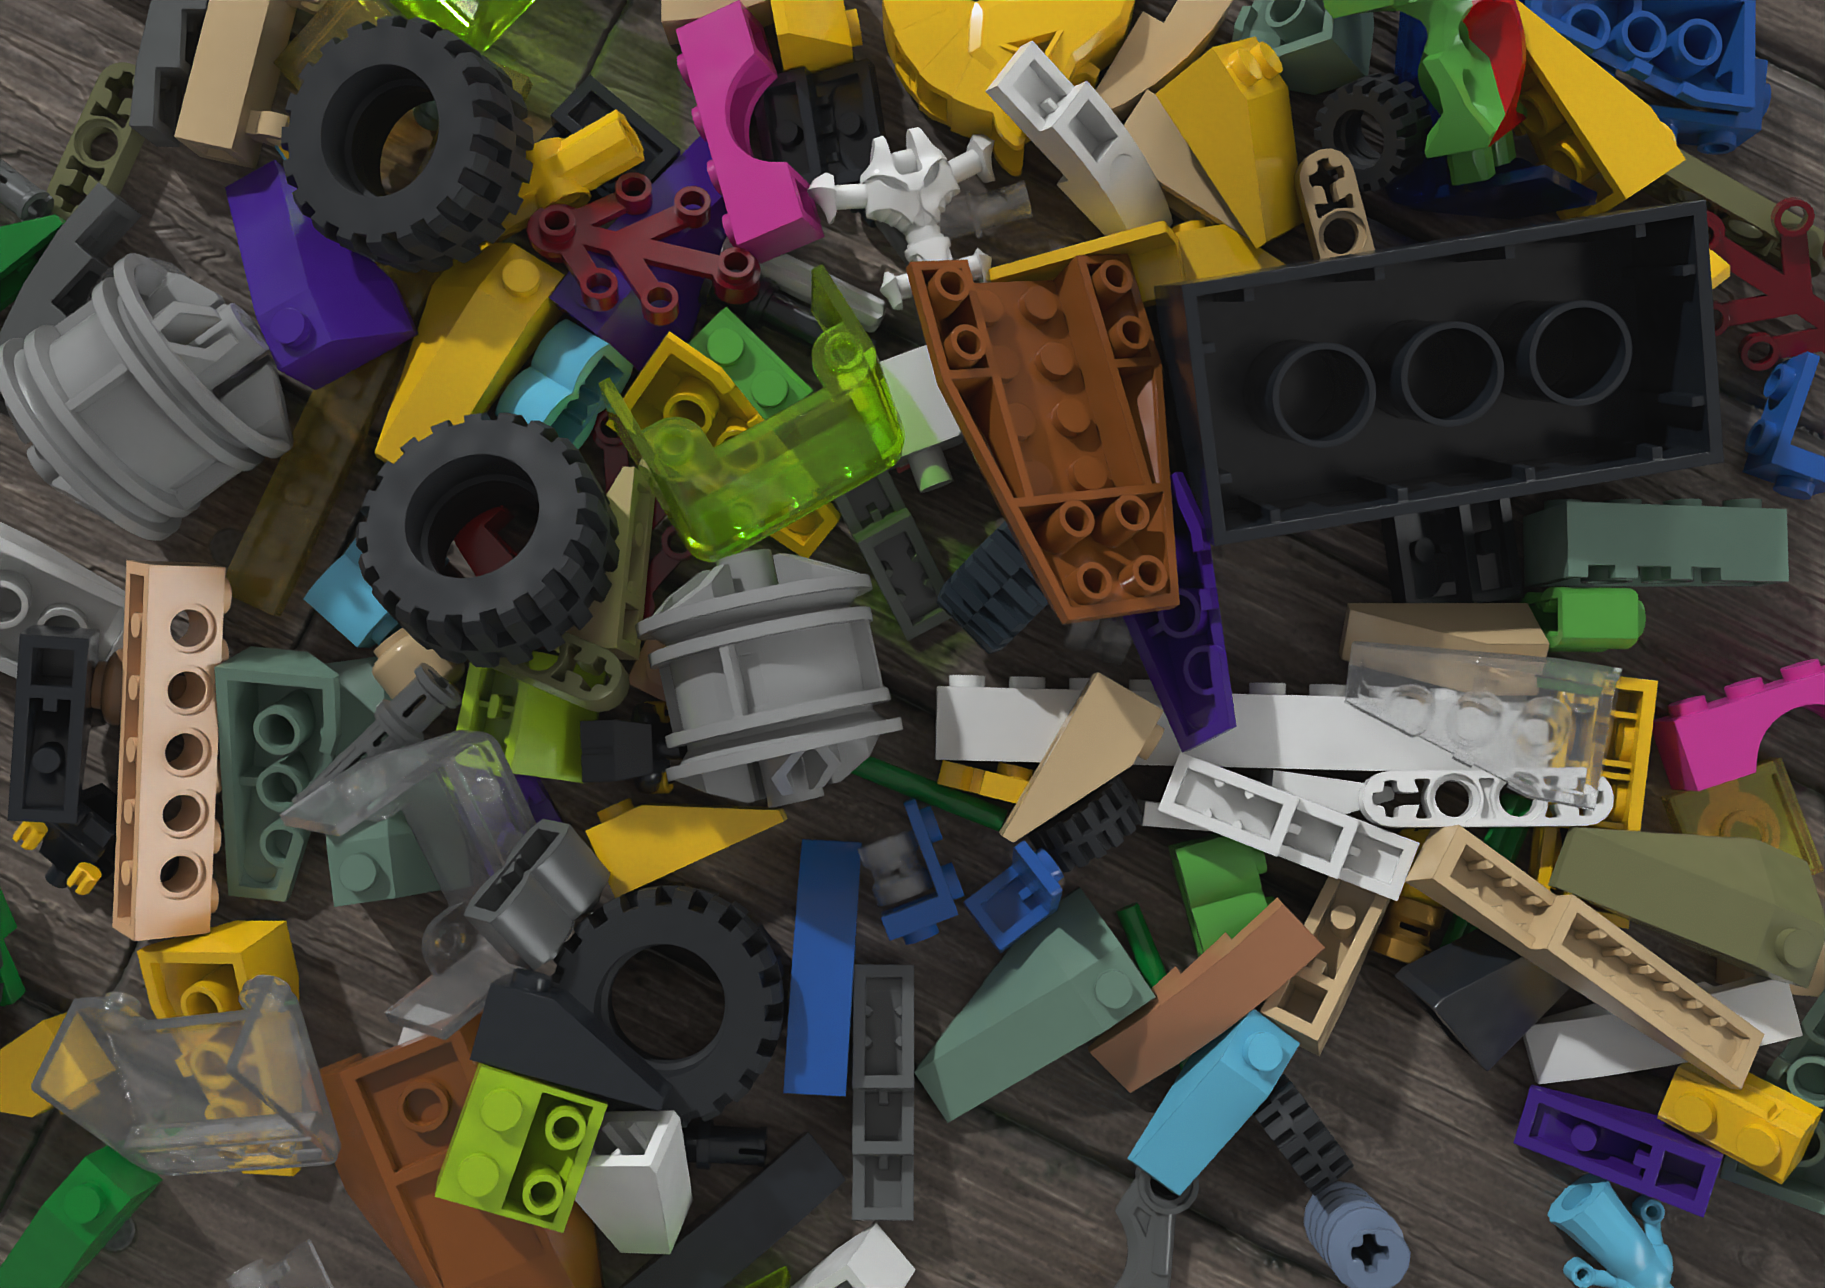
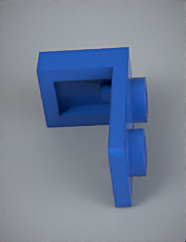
[1649,59,1771,155]
[1742,351,1825,500]
[881,798,965,945]
[963,840,1064,954]

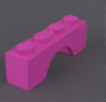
[676,0,825,264]
[1652,659,1825,791]

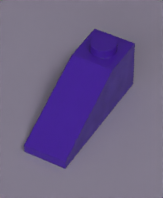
[1513,1084,1723,1218]

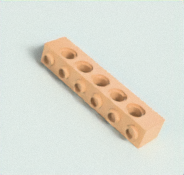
[112,560,232,941]

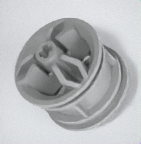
[0,253,294,541]
[635,549,904,808]

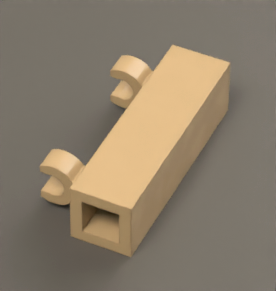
[174,0,335,169]

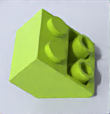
[450,651,607,783]
[434,1063,608,1233]

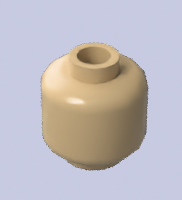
[372,628,465,711]

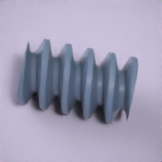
[1303,1181,1411,1288]

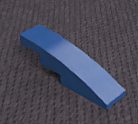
[783,839,862,1097]

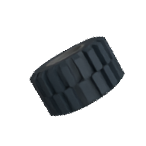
[936,521,1048,654]

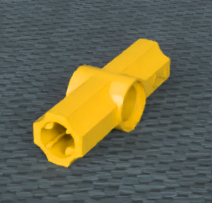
[484,109,645,243]

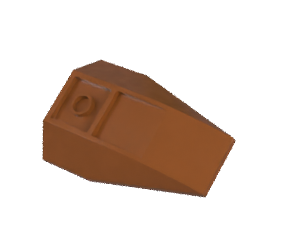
[906,254,1180,624]
[300,1003,605,1288]

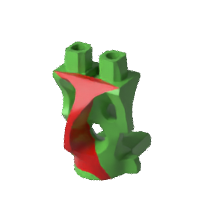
[1323,0,1527,185]

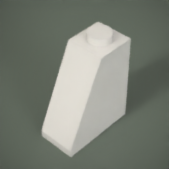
[575,1110,693,1254]

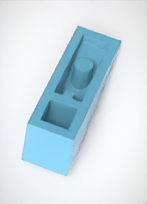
[1127,1009,1300,1196]

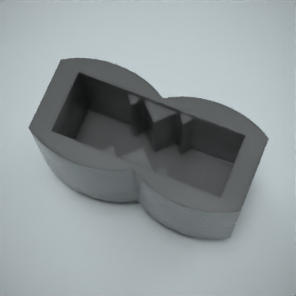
[464,819,610,971]

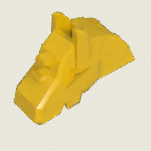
[882,0,1135,176]

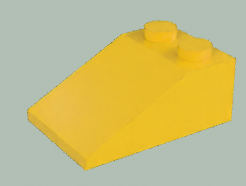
[1155,36,1304,249]

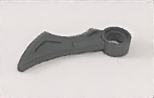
[1114,1167,1199,1288]

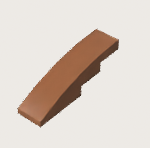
[1088,897,1325,1093]

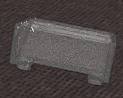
[31,975,341,1176]

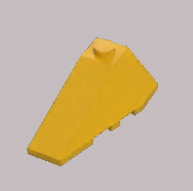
[137,920,301,1176]

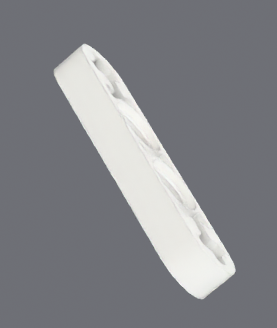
[1358,769,1614,828]

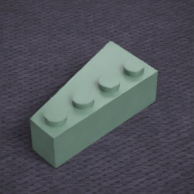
[1523,498,1789,587]

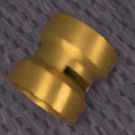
[1369,895,1446,964]

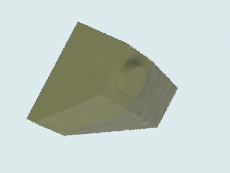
[1548,827,1825,989]

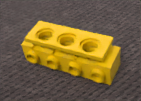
[1528,673,1658,929]

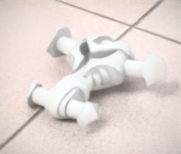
[807,127,995,310]

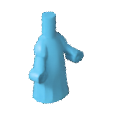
[1547,1173,1674,1288]

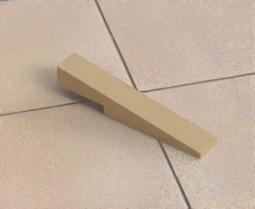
[1405,825,1765,1089]

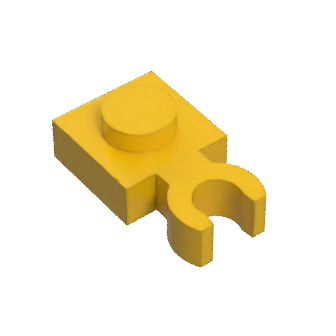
[937,760,1034,804]

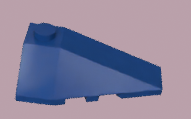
[1525,0,1756,113]

